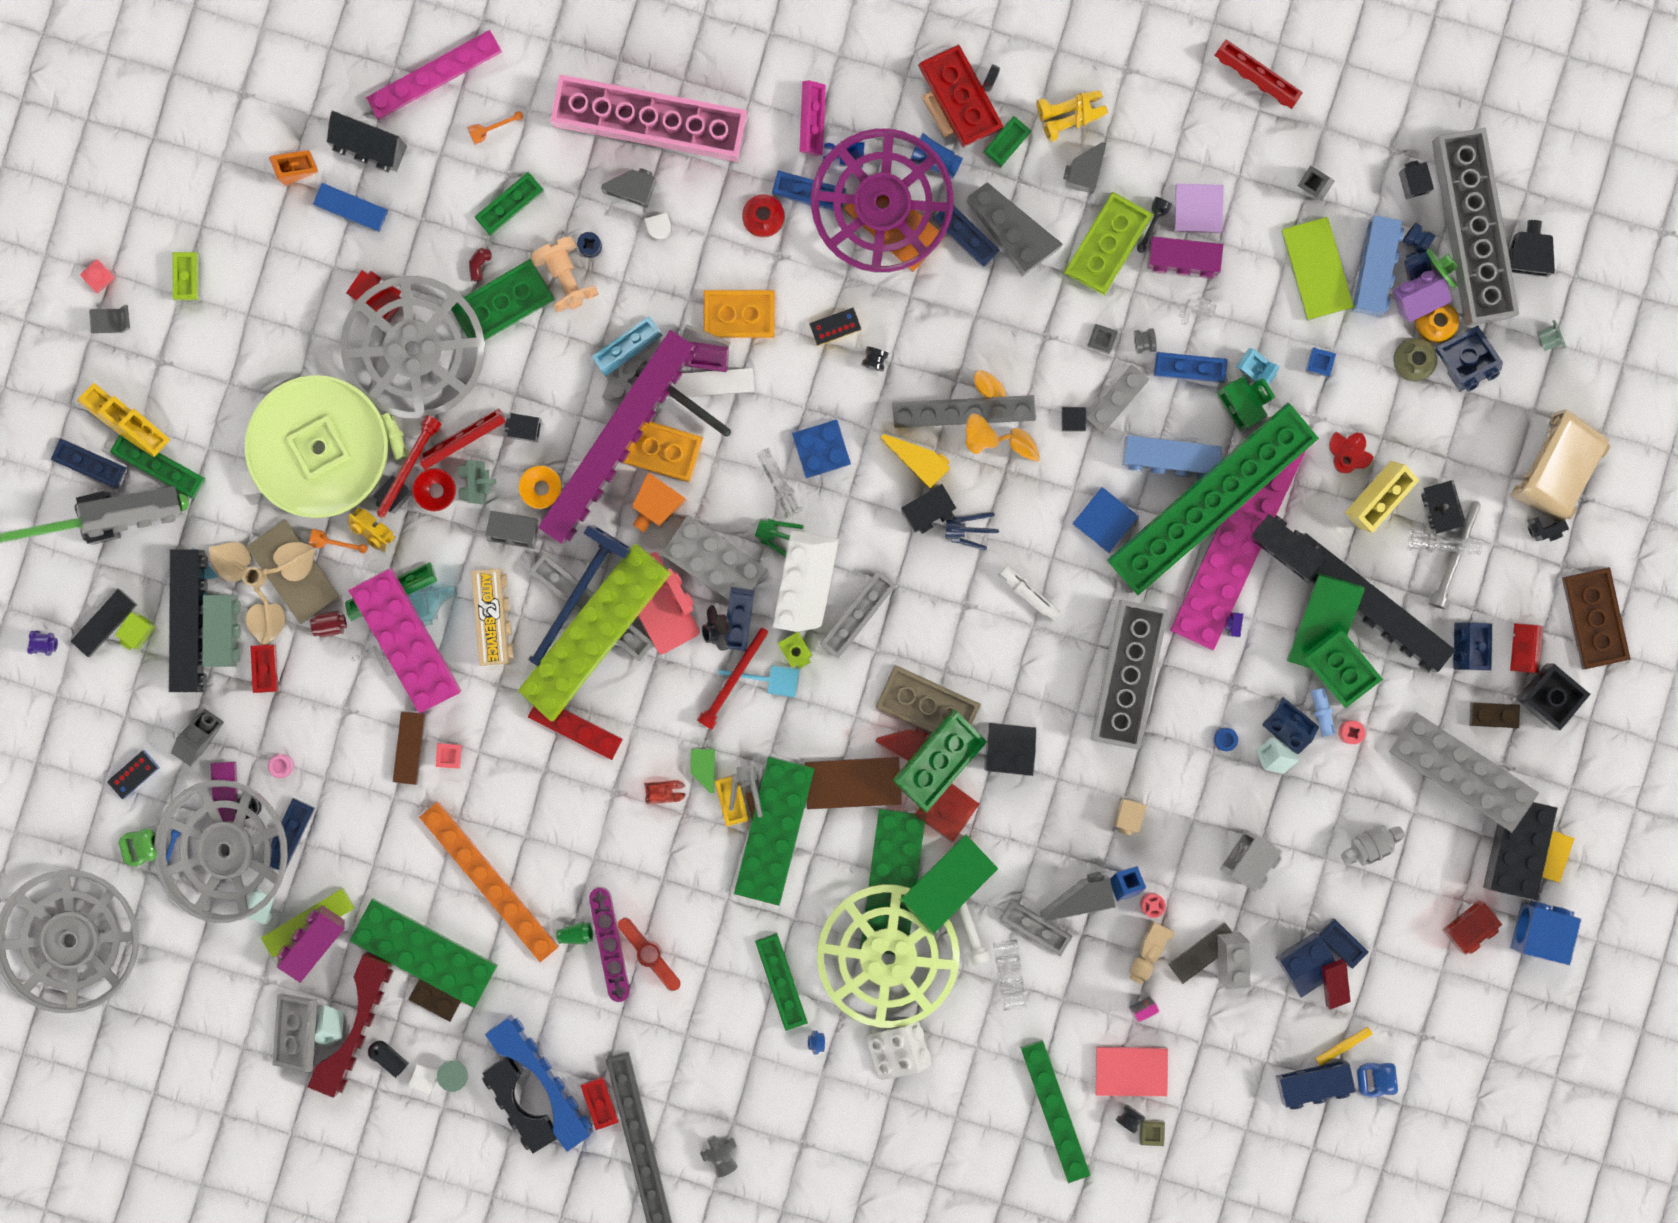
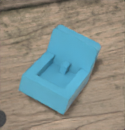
[1236,348,1280,384]

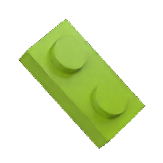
[172,252,199,301]

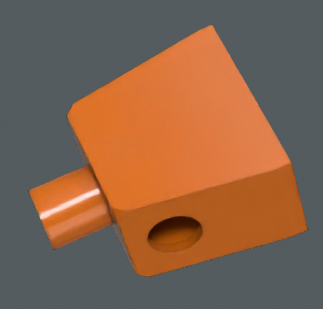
[632,473,687,533]

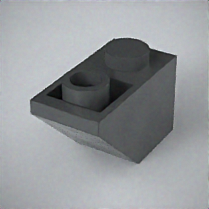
[171,709,224,766]

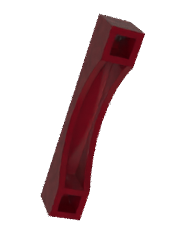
[307,952,394,1098]

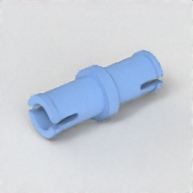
[1310,688,1337,737]

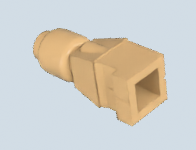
[1129,920,1175,985]

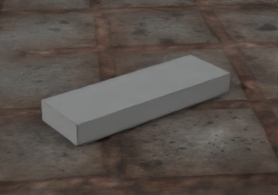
[999,899,1073,957]

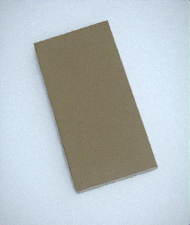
[246,519,341,624]
[875,665,981,733]

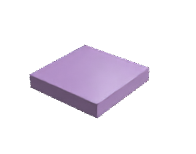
[1174,184,1224,233]

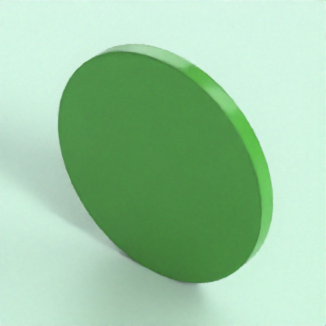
[1426,248,1458,288]

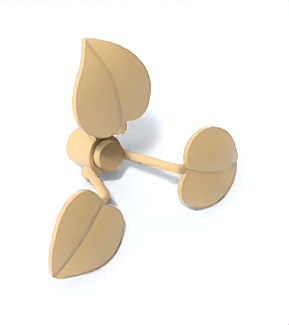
[209,542,315,645]

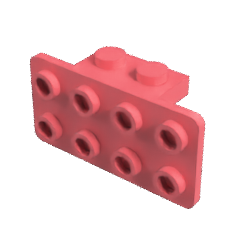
[638,552,700,655]

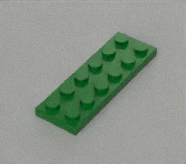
[734,756,815,906]
[860,809,926,955]
[349,898,498,1008]

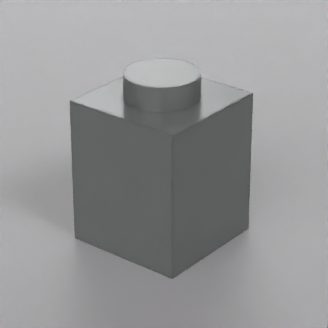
[1297,165,1335,201]

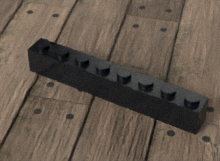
[1302,533,1456,673]

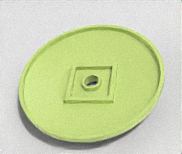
[245,375,388,518]

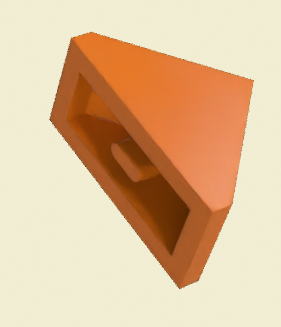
[269,150,318,186]

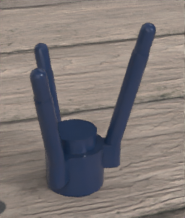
[945,512,999,550]

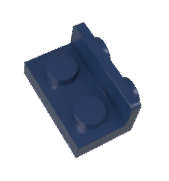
[1453,622,1492,671]
[1262,697,1319,754]

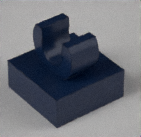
[1404,251,1432,281]

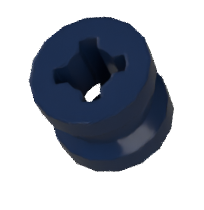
[577,232,602,258]

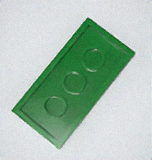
[451,258,555,341]
[1287,573,1365,669]
[892,710,987,813]
[900,834,998,935]

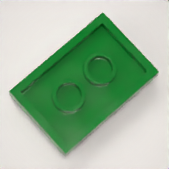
[1302,627,1383,709]

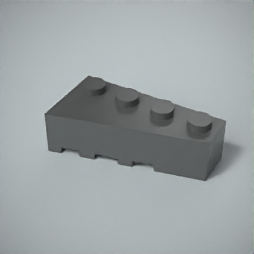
[967,182,1063,276]

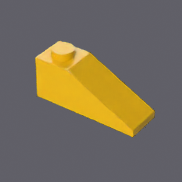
[880,434,950,489]

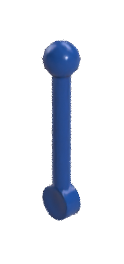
[166,829,180,864]

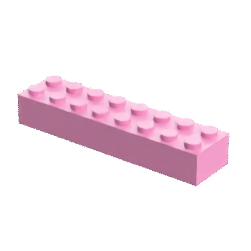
[550,74,748,162]

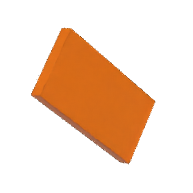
[843,195,945,272]

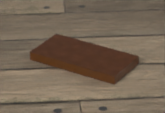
[1562,567,1631,670]
[805,757,902,810]

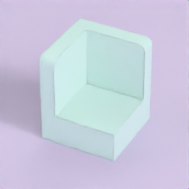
[1256,737,1299,774]
[247,888,274,924]
[315,1005,344,1047]

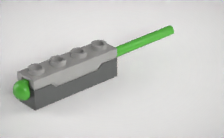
[0,486,189,543]

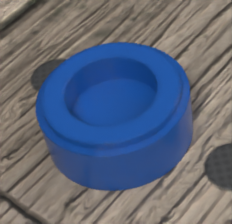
[1213,728,1238,752]

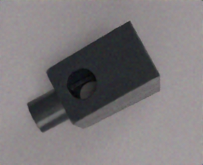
[1508,220,1555,277]

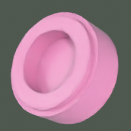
[268,754,294,778]

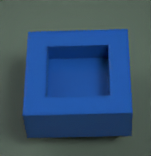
[1305,347,1336,377]

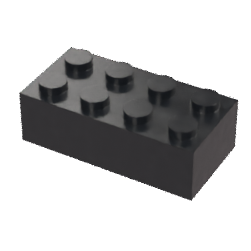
[1483,802,1558,901]

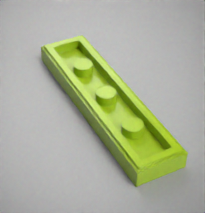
[261,888,355,958]

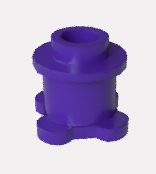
[27,630,58,656]

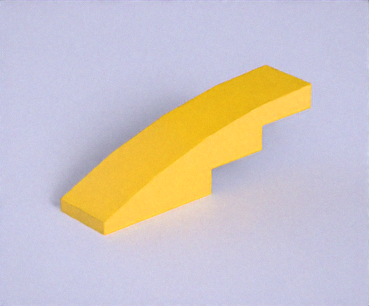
[77,383,171,457]

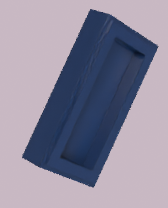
[1318,918,1369,969]

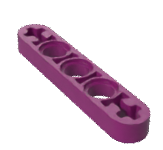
[589,887,630,1002]

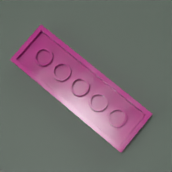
[348,567,462,713]

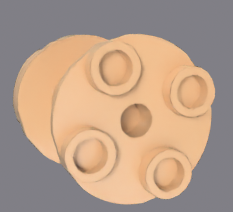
[531,236,599,313]

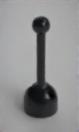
[1137,196,1172,253]

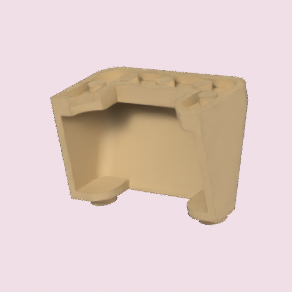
[1510,409,1610,522]

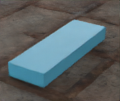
[591,316,663,376]

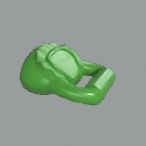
[118,829,157,867]

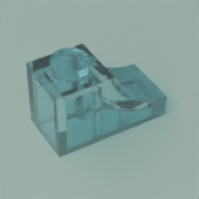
[407,586,458,626]

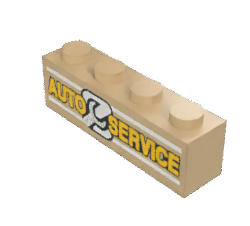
[471,569,514,666]

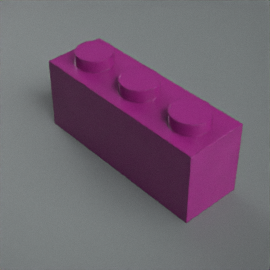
[1147,236,1223,279]
[276,905,345,983]

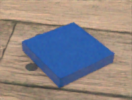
[1072,487,1139,553]

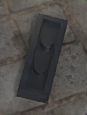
[70,589,138,657]

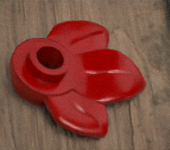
[1329,432,1374,474]

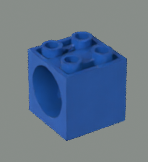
[1510,900,1581,965]

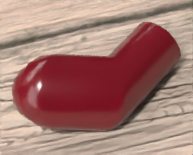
[469,248,492,282]

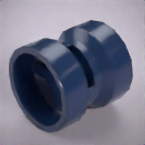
[1402,222,1436,254]

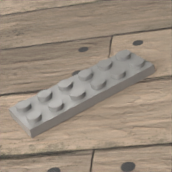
[1389,712,1539,833]

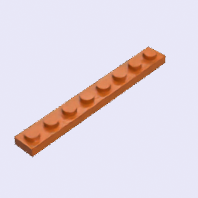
[419,801,559,962]

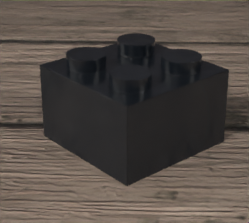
[1516,663,1591,731]

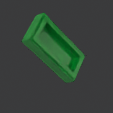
[983,116,1032,168]

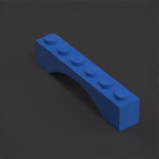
[485,1015,593,1152]

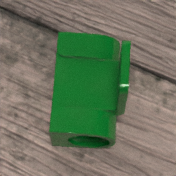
[1216,376,1275,433]

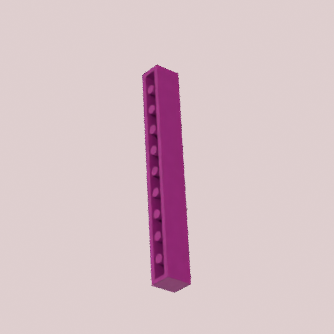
[538,330,696,544]

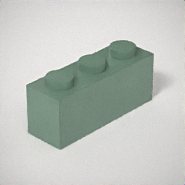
[203,595,241,667]

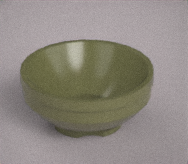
[1393,338,1437,382]

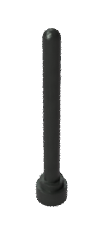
[635,361,731,437]

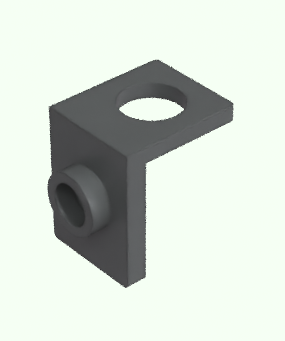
[89,305,130,334]

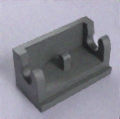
[485,510,538,549]

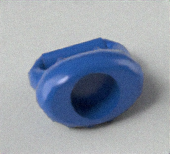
[1357,1063,1398,1098]

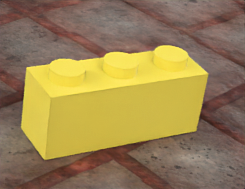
[1344,461,1420,533]

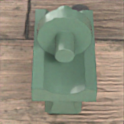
[458,460,496,504]

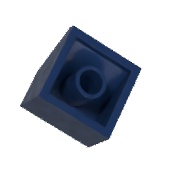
[1275,932,1335,998]

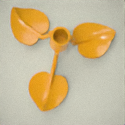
[965,370,1040,462]

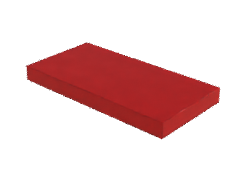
[918,44,1004,148]

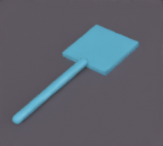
[718,665,799,698]

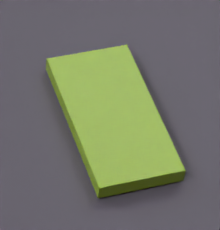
[1064,191,1153,297]
[1281,216,1354,321]

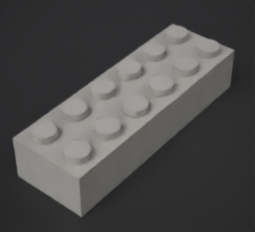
[1090,600,1169,750]

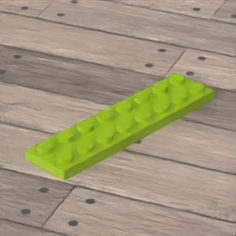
[517,543,672,721]

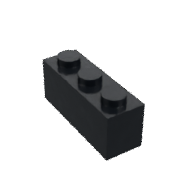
[1251,514,1326,584]

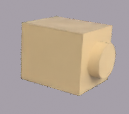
[1114,798,1147,836]

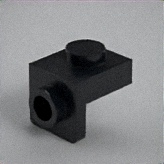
[1527,517,1569,542]

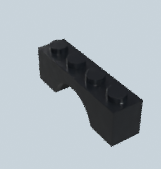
[482,1056,557,1154]

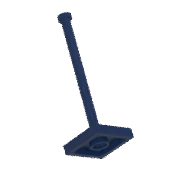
[528,525,631,666]

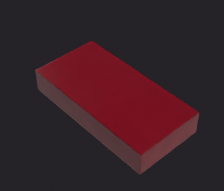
[1321,959,1351,1010]

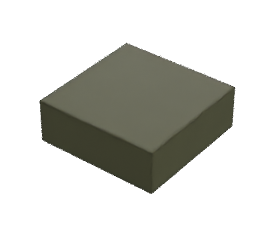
[1140,1120,1165,1146]

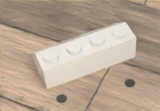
[773,530,839,632]

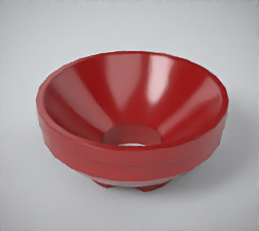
[742,194,785,238]
[412,468,456,512]

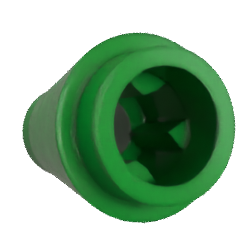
[556,921,593,945]

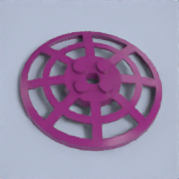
[811,128,953,273]

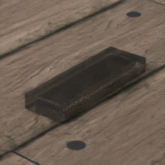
[1168,922,1233,984]

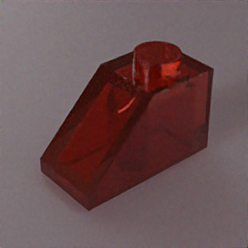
[875,727,929,761]

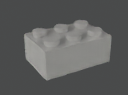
[1220,830,1282,891]

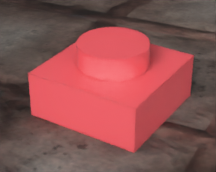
[80,259,116,293]
[435,743,462,769]

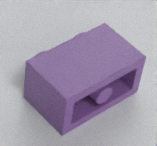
[1392,269,1452,323]

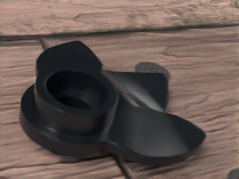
[702,605,730,651]

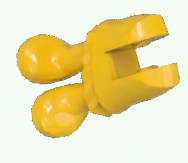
[1036,90,1108,142]

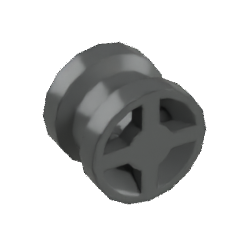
[1134,328,1157,354]

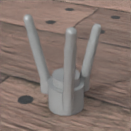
[729,765,762,817]

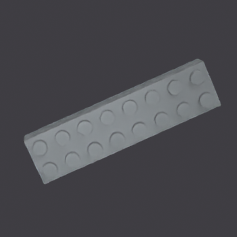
[1432,127,1519,327]

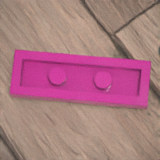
[799,80,826,156]

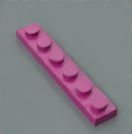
[366,30,502,120]

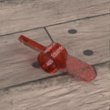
[618,917,681,991]

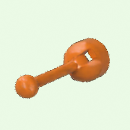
[467,111,523,145]
[309,528,367,553]

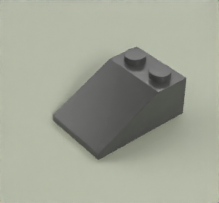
[1040,872,1116,922]

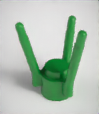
[755,518,804,557]

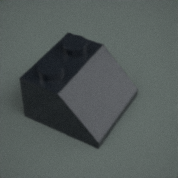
[984,723,1036,776]

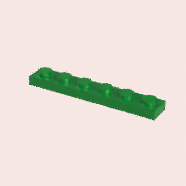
[1020,1040,1091,1184]

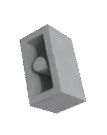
[1217,932,1250,990]

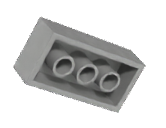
[661,515,767,600]

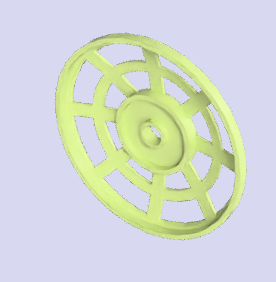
[817,884,960,1028]

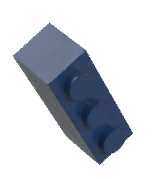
[1276,1060,1356,1110]

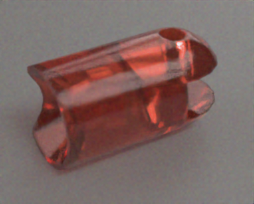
[644,780,686,805]

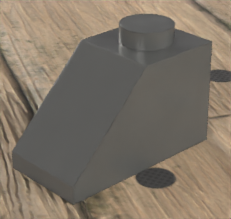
[1063,142,1106,194]
[601,168,657,208]

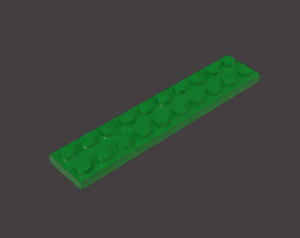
[1107,403,1319,595]

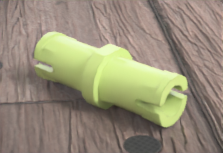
[381,413,409,461]

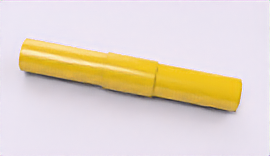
[1315,1026,1373,1066]

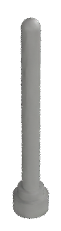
[1428,501,1481,610]

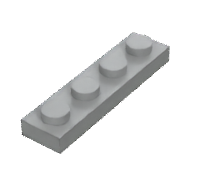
[820,570,897,659]

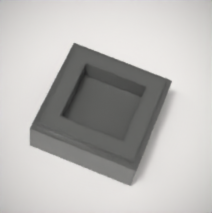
[1087,324,1118,354]

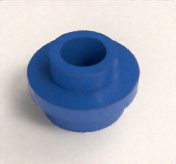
[807,1030,825,1055]

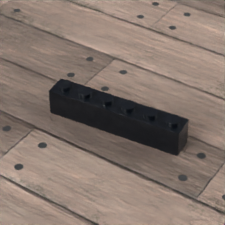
[169,549,208,692]

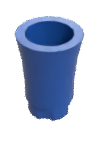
[910,133,963,179]

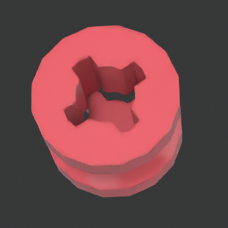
[1338,720,1366,745]
[1140,892,1166,918]

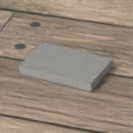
[272,993,317,1072]

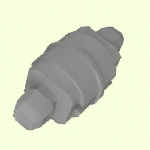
[1341,825,1405,866]

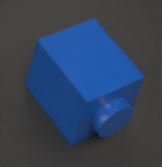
[1110,866,1146,902]

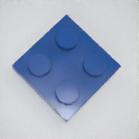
[792,419,851,479]

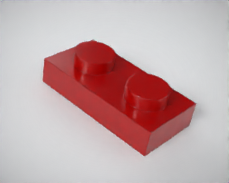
[250,644,278,693]
[580,1076,619,1130]

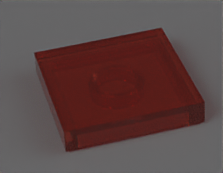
[914,784,980,843]

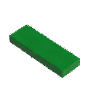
[475,172,544,236]

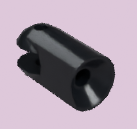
[368,1041,409,1078]

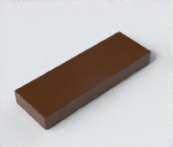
[393,711,426,785]

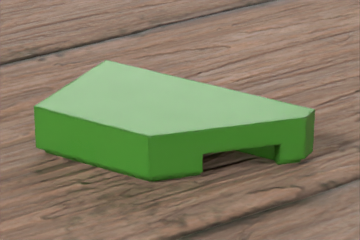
[691,749,715,793]

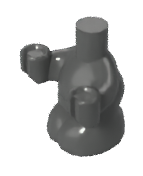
[700,1135,738,1177]

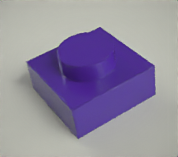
[1225,612,1244,637]

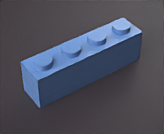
[1352,215,1404,317]
[1122,435,1223,479]

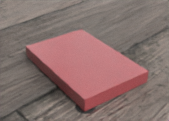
[1095,1047,1168,1096]

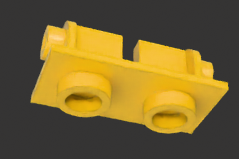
[348,507,396,553]

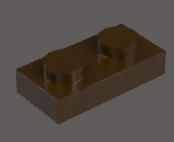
[1469,702,1520,728]
[408,979,462,1022]

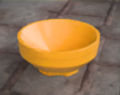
[1415,303,1459,343]
[518,466,562,509]

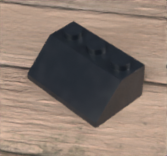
[326,110,407,173]

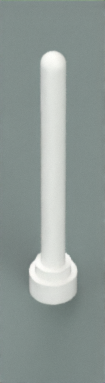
[941,854,991,965]

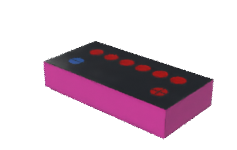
[1129,996,1160,1022]

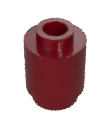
[310,611,347,638]

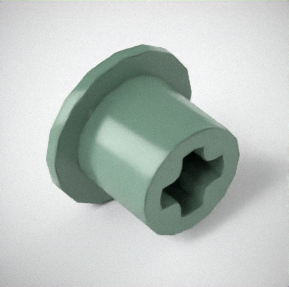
[1537,320,1566,351]
[437,1061,468,1092]

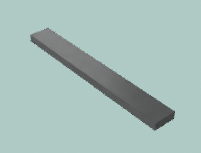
[606,1052,672,1223]

